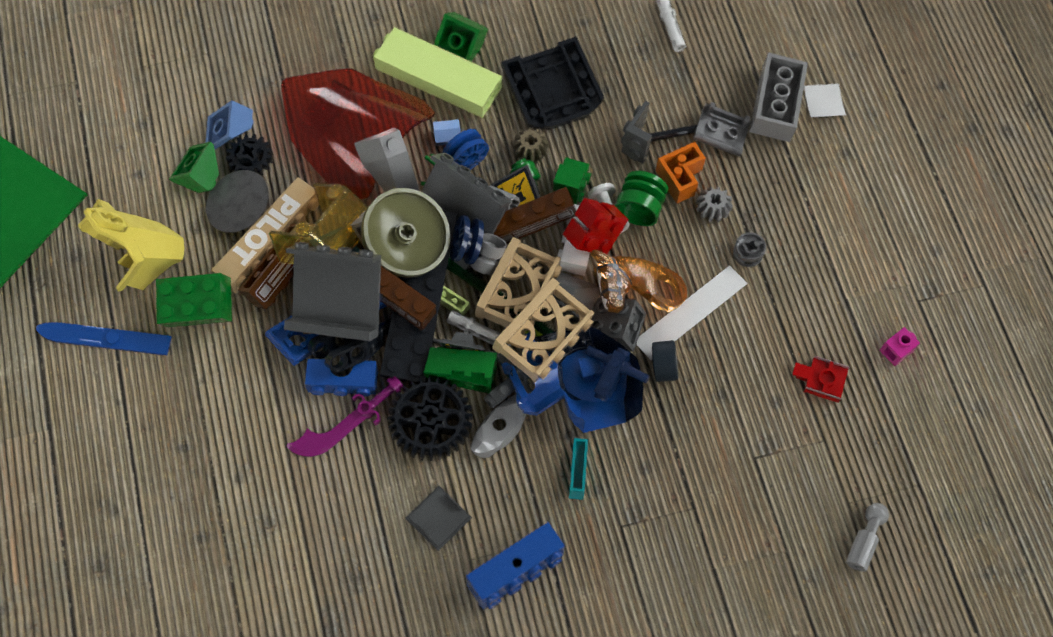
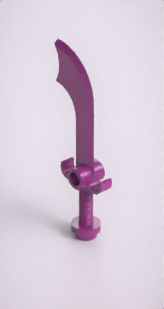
[286,376,403,457]

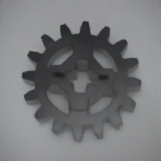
[226,134,273,176]

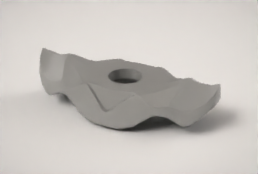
[470,394,527,458]

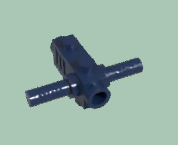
[586,346,650,402]

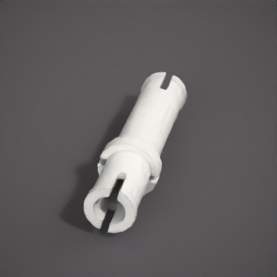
[656,0,686,52]
[447,310,510,347]

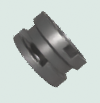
[733,232,766,267]

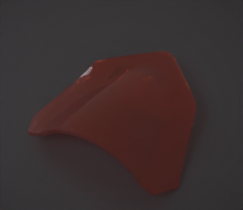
[281,68,435,201]

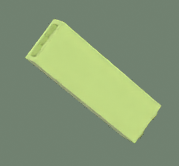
[373,27,502,118]

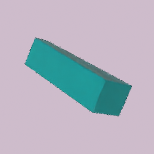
[569,438,588,500]

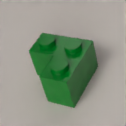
[553,157,592,205]

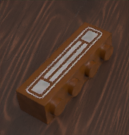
[494,187,577,244]
[238,223,316,309]
[380,266,436,331]

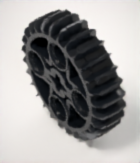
[387,376,473,461]

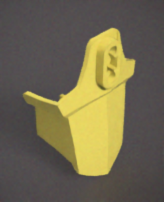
[78,199,184,292]

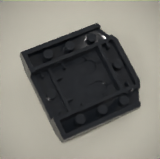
[501,36,604,130]

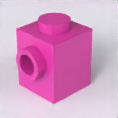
[879,327,920,366]

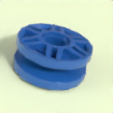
[442,129,489,170]

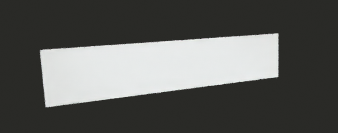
[636,265,748,360]

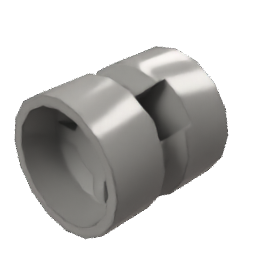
[470,233,507,275]

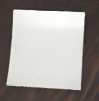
[804,84,846,117]

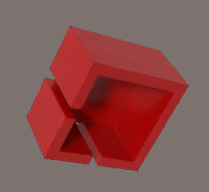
[562,198,629,255]

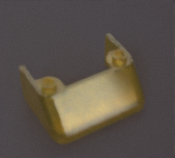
[269,183,368,264]

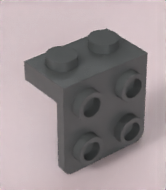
[621,101,652,164]

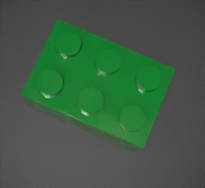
[156,273,232,328]

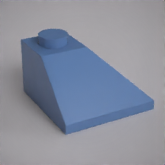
[205,100,253,150]

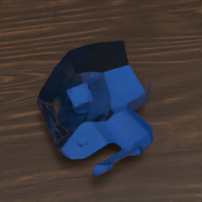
[501,326,643,433]

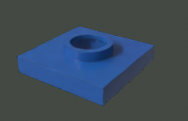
[265,315,324,366]

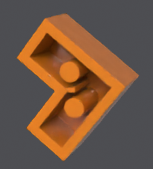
[655,142,706,204]

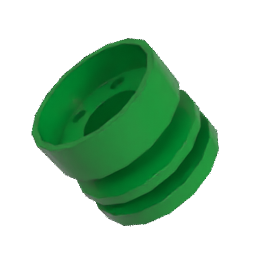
[615,170,669,227]

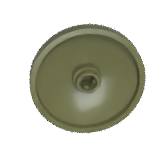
[361,188,450,278]

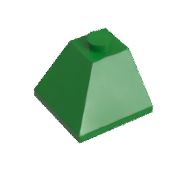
[169,141,219,193]

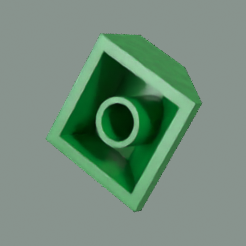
[434,12,489,62]

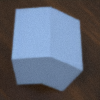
[433,119,461,146]

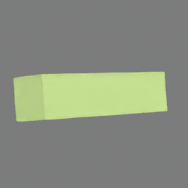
[440,285,470,316]

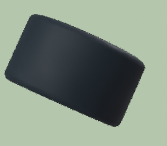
[652,340,678,382]

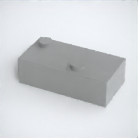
[749,52,808,142]

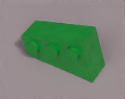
[424,347,497,394]

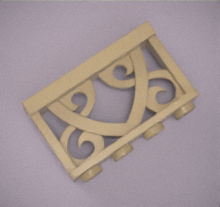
[475,237,562,336]
[492,278,595,383]

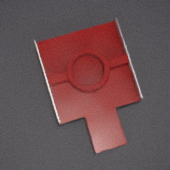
[792,356,850,403]

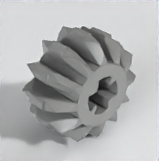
[696,186,733,223]

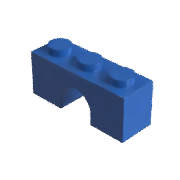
[305,359,378,397]

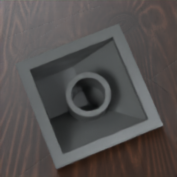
[545,272,602,323]

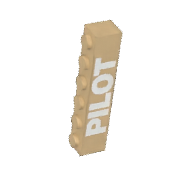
[211,177,320,294]

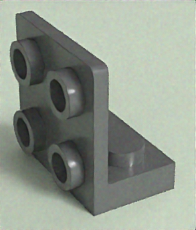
[591,298,647,352]

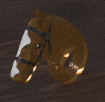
[591,250,687,313]

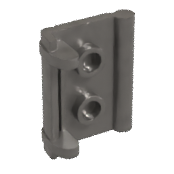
[693,102,752,157]

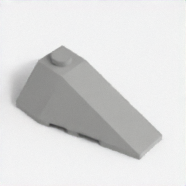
[354,128,419,192]

